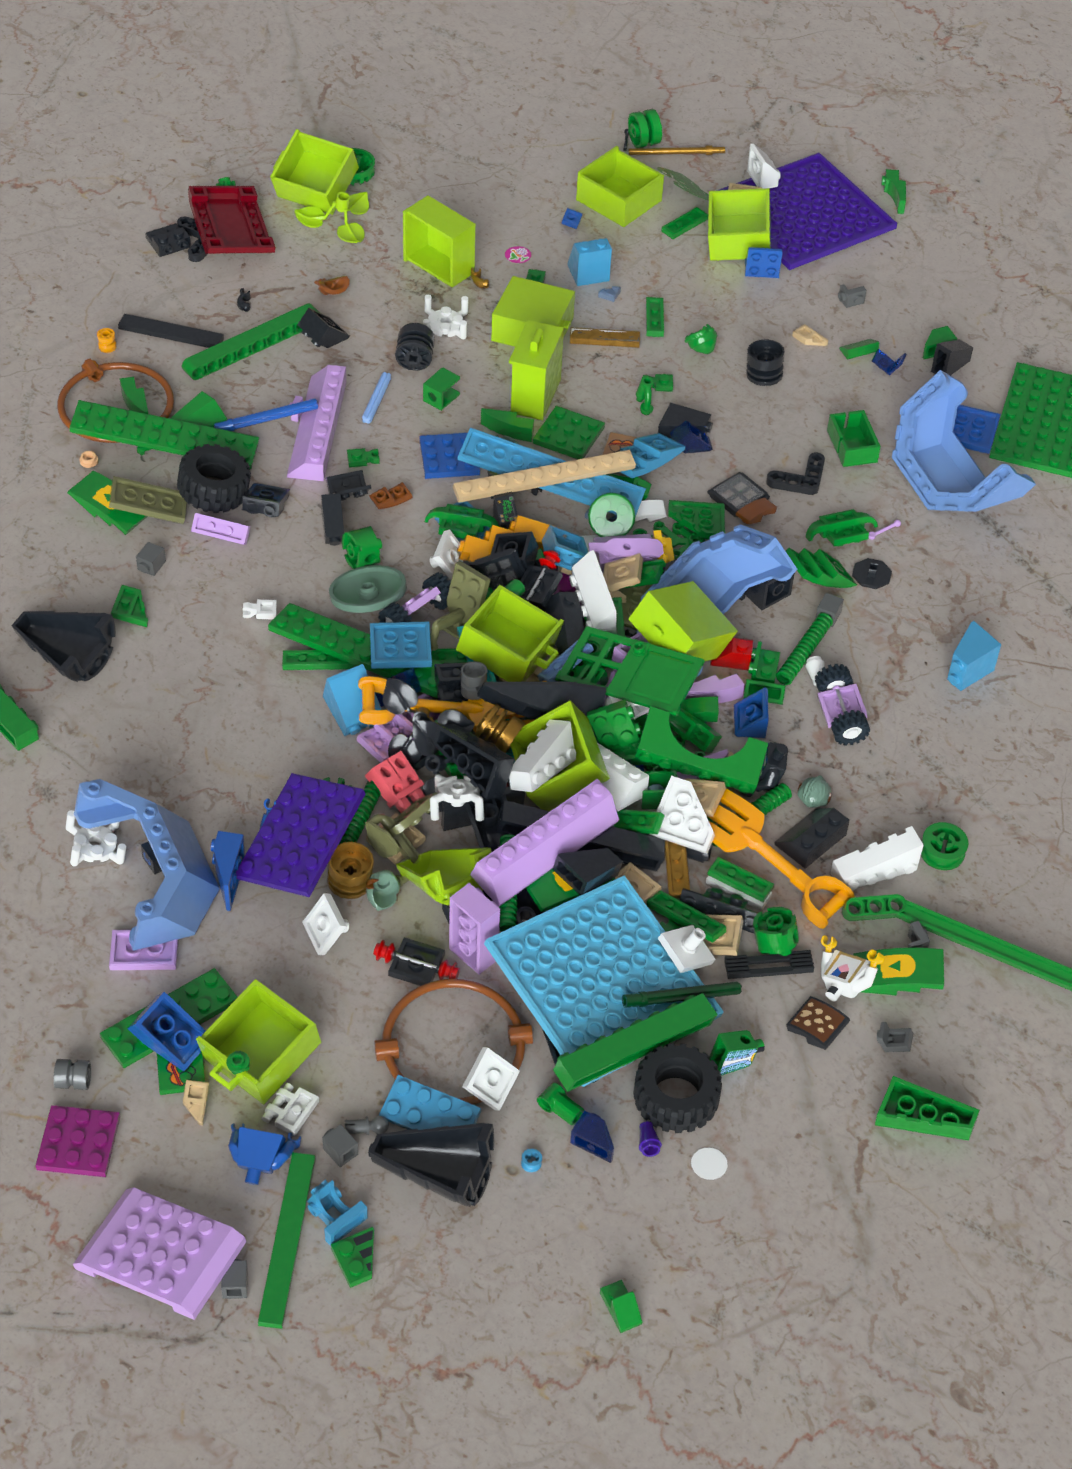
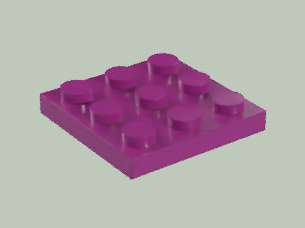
[35,1105,120,1177]

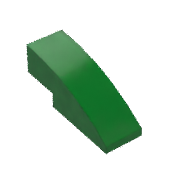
[120,377,148,414]
[481,408,534,442]
[681,697,719,722]
[669,708,722,753]

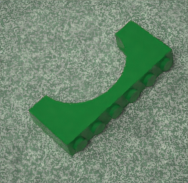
[635,706,768,794]

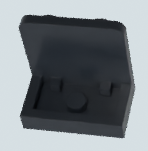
[325,470,372,501]

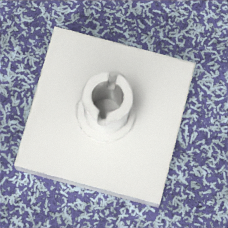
[430,530,463,580]
[302,893,349,955]
[658,925,716,973]
[462,1047,520,1111]

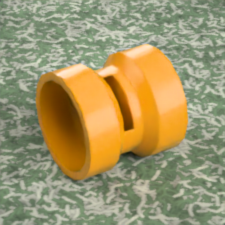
[97,328,116,353]

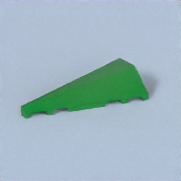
[137,391,227,456]

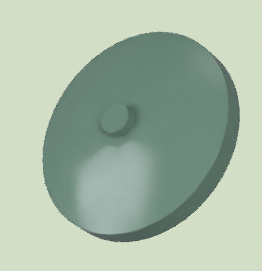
[329,565,407,613]

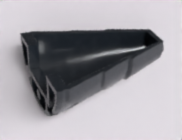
[11,611,116,682]
[368,1123,494,1207]

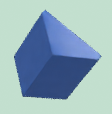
[734,688,769,738]

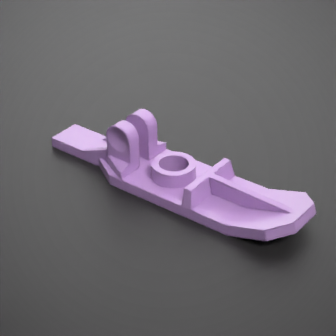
[588,538,664,559]

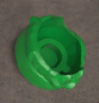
[684,324,718,354]

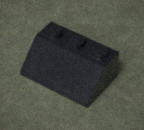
[774,808,850,869]

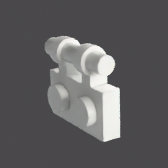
[261,1083,319,1136]

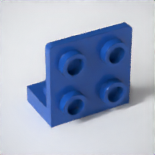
[745,247,782,278]

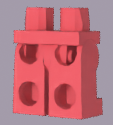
[365,751,425,813]

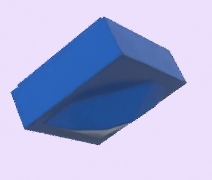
[561,208,583,229]

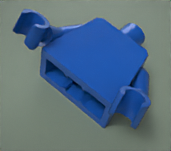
[228,1123,301,1185]

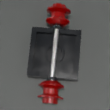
[520,550,563,608]
[373,937,460,986]

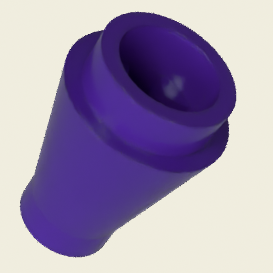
[639,1121,662,1157]

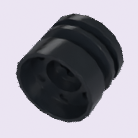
[395,323,435,371]
[746,339,785,386]

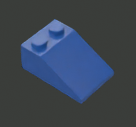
[211,831,245,911]
[127,992,206,1071]

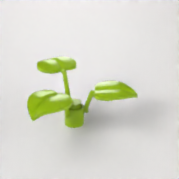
[295,192,369,243]

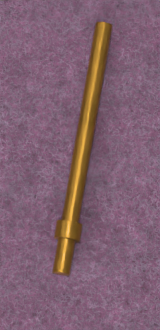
[629,145,725,155]

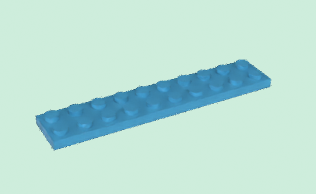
[457,428,646,516]

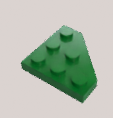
[668,500,725,539]

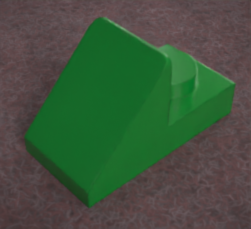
[600,1280,642,1333]

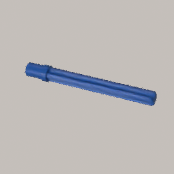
[214,399,318,431]

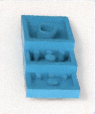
[620,433,685,478]

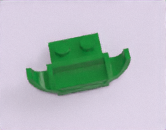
[424,504,499,540]
[806,509,878,546]

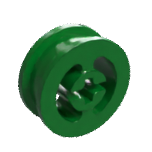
[921,822,969,870]

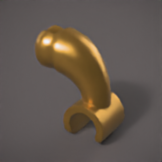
[471,268,489,289]

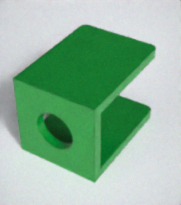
[423,368,460,411]
[641,771,677,809]

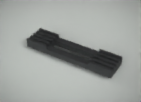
[724,950,815,979]

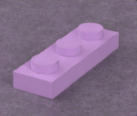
[191,513,251,545]

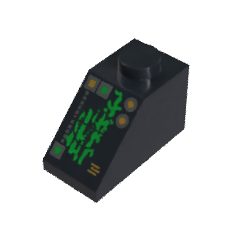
[493,491,518,529]

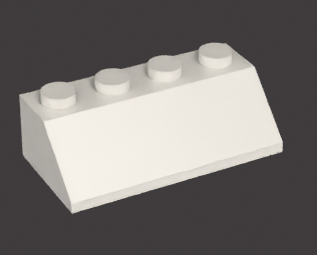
[569,550,617,634]
[597,743,649,811]

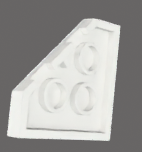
[649,776,715,854]

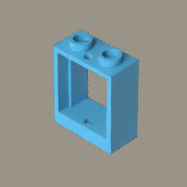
[542,525,588,571]

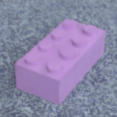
[449,883,500,975]

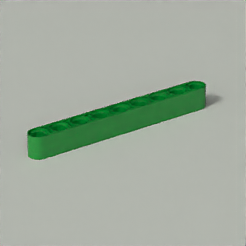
[181,303,319,380]

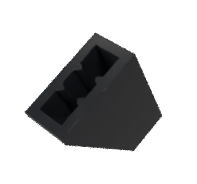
[931,339,973,376]
[658,403,713,439]
[321,493,344,546]
[553,848,623,896]

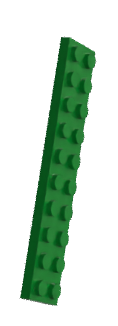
[70,400,259,469]
[268,603,443,698]

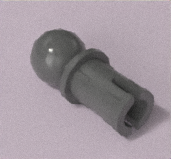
[345,1116,389,1135]

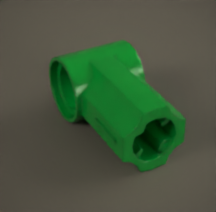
[537,1082,584,1126]

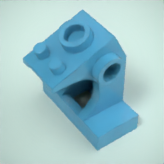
[307,1179,368,1246]

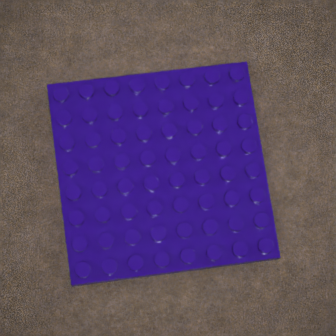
[716,153,897,270]

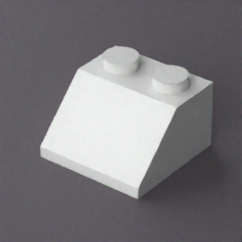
[747,144,780,189]

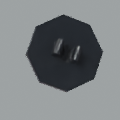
[852,558,892,589]

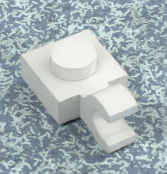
[243,599,277,619]

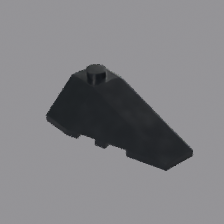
[534,592,584,655]

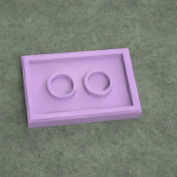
[109,930,178,970]

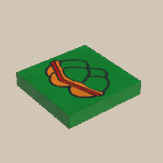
[157,1052,205,1095]

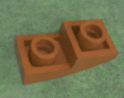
[369,482,413,509]
[736,498,777,525]

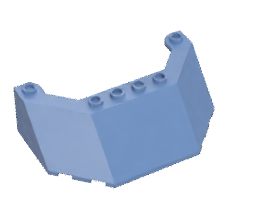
[892,370,1036,512]
[637,524,798,677]
[74,779,220,951]

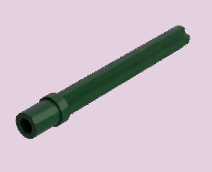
[622,981,742,1008]

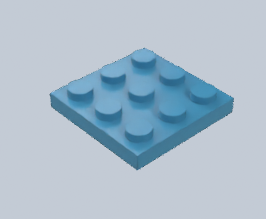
[370,622,432,669]

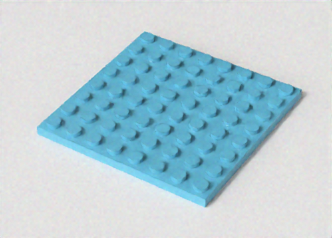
[484,875,724,1087]

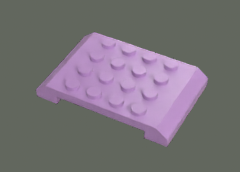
[73,1188,246,1320]

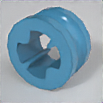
[521,1149,542,1172]

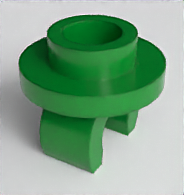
[226,1051,250,1075]

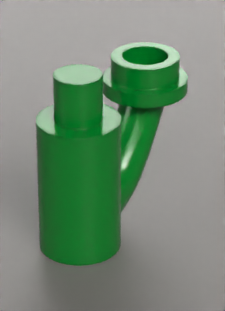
[636,376,654,415]

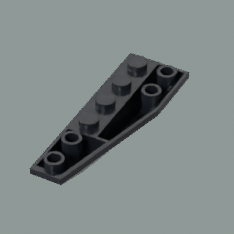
[477,682,606,730]

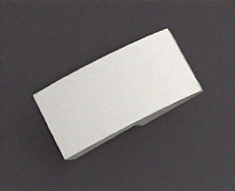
[635,500,667,522]

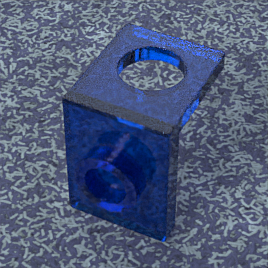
[872,349,907,375]

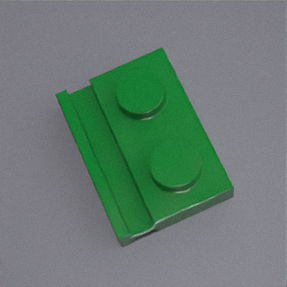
[625,559,666,588]

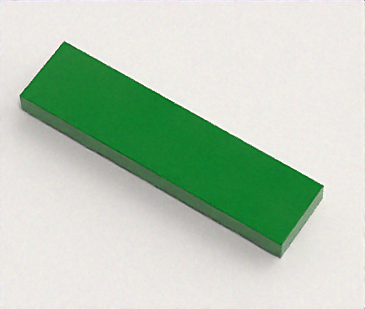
[647,890,726,943]

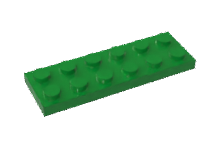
[100,968,238,1068]

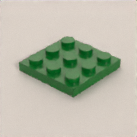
[533,406,605,460]

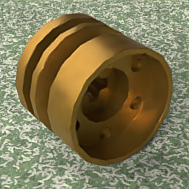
[475,704,525,753]
[327,842,374,899]

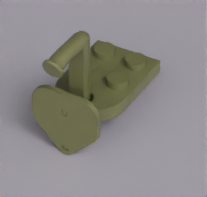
[430,561,490,651]
[365,792,438,887]

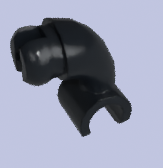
[237,288,251,312]

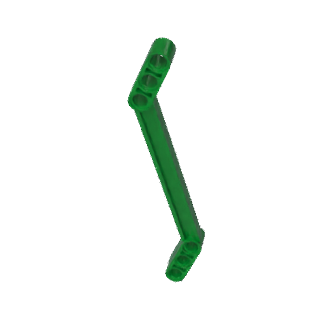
[842,894,1072,991]

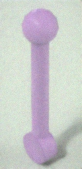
[869,520,901,540]

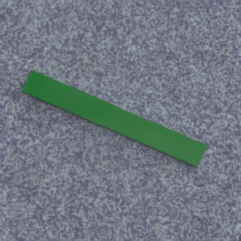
[258,1152,316,1329]

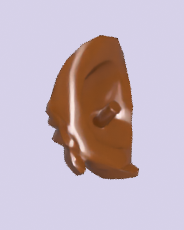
[314,276,350,295]

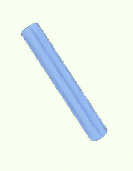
[362,372,391,424]

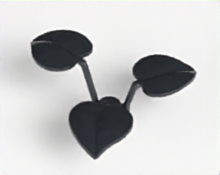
[383,678,475,766]
[413,720,498,815]

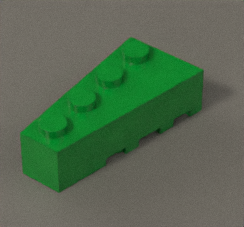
[875,1076,980,1141]

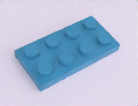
[379,1075,482,1130]

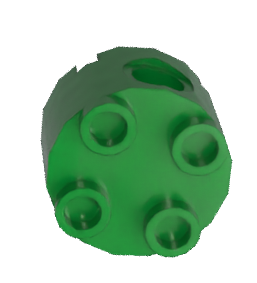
[342,526,382,569]
[753,907,799,956]

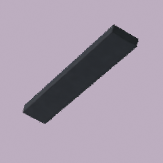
[118,314,224,348]

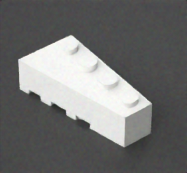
[509,719,576,792]
[830,826,923,891]

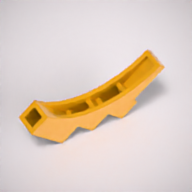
[457,515,561,561]

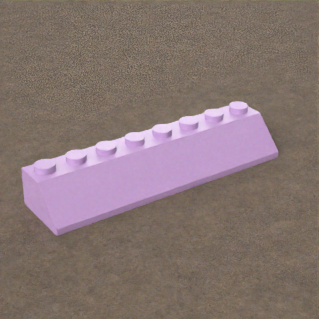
[287,365,346,481]
[470,779,619,906]

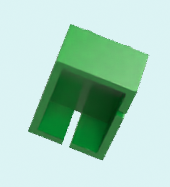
[827,410,881,467]

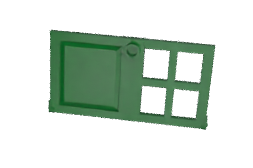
[555,626,705,716]

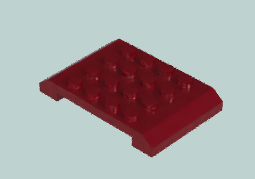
[188,186,276,254]

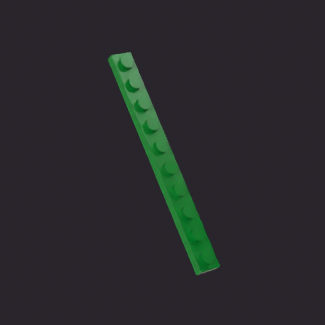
[282,648,467,670]

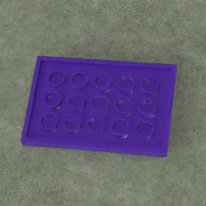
[235,773,366,897]

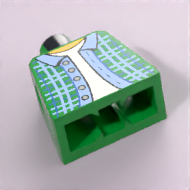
[710,1030,765,1076]

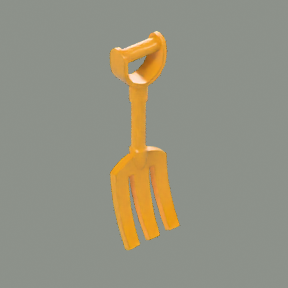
[358,676,547,736]
[707,789,855,929]

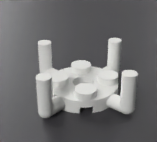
[423,295,468,340]
[430,774,484,821]
[66,810,126,866]

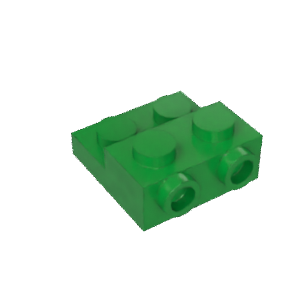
[587,699,642,748]

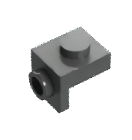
[838,284,867,308]
[908,921,930,948]
[877,1022,914,1052]

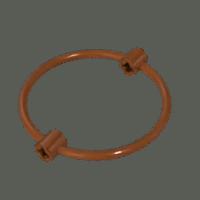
[57,358,174,443]
[375,979,533,1105]

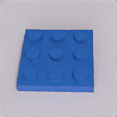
[953,405,1001,454]
[419,433,480,479]

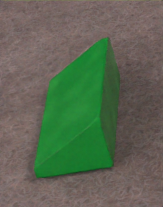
[839,339,880,360]
[743,679,786,705]

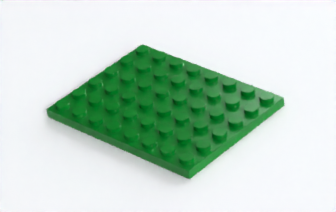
[989,362,1072,478]

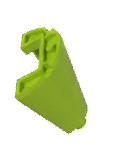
[396,848,491,906]

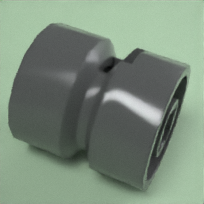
[461,662,487,700]
[54,1059,91,1090]

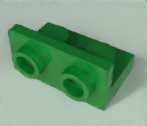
[748,641,780,683]

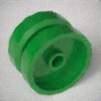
[628,108,662,148]

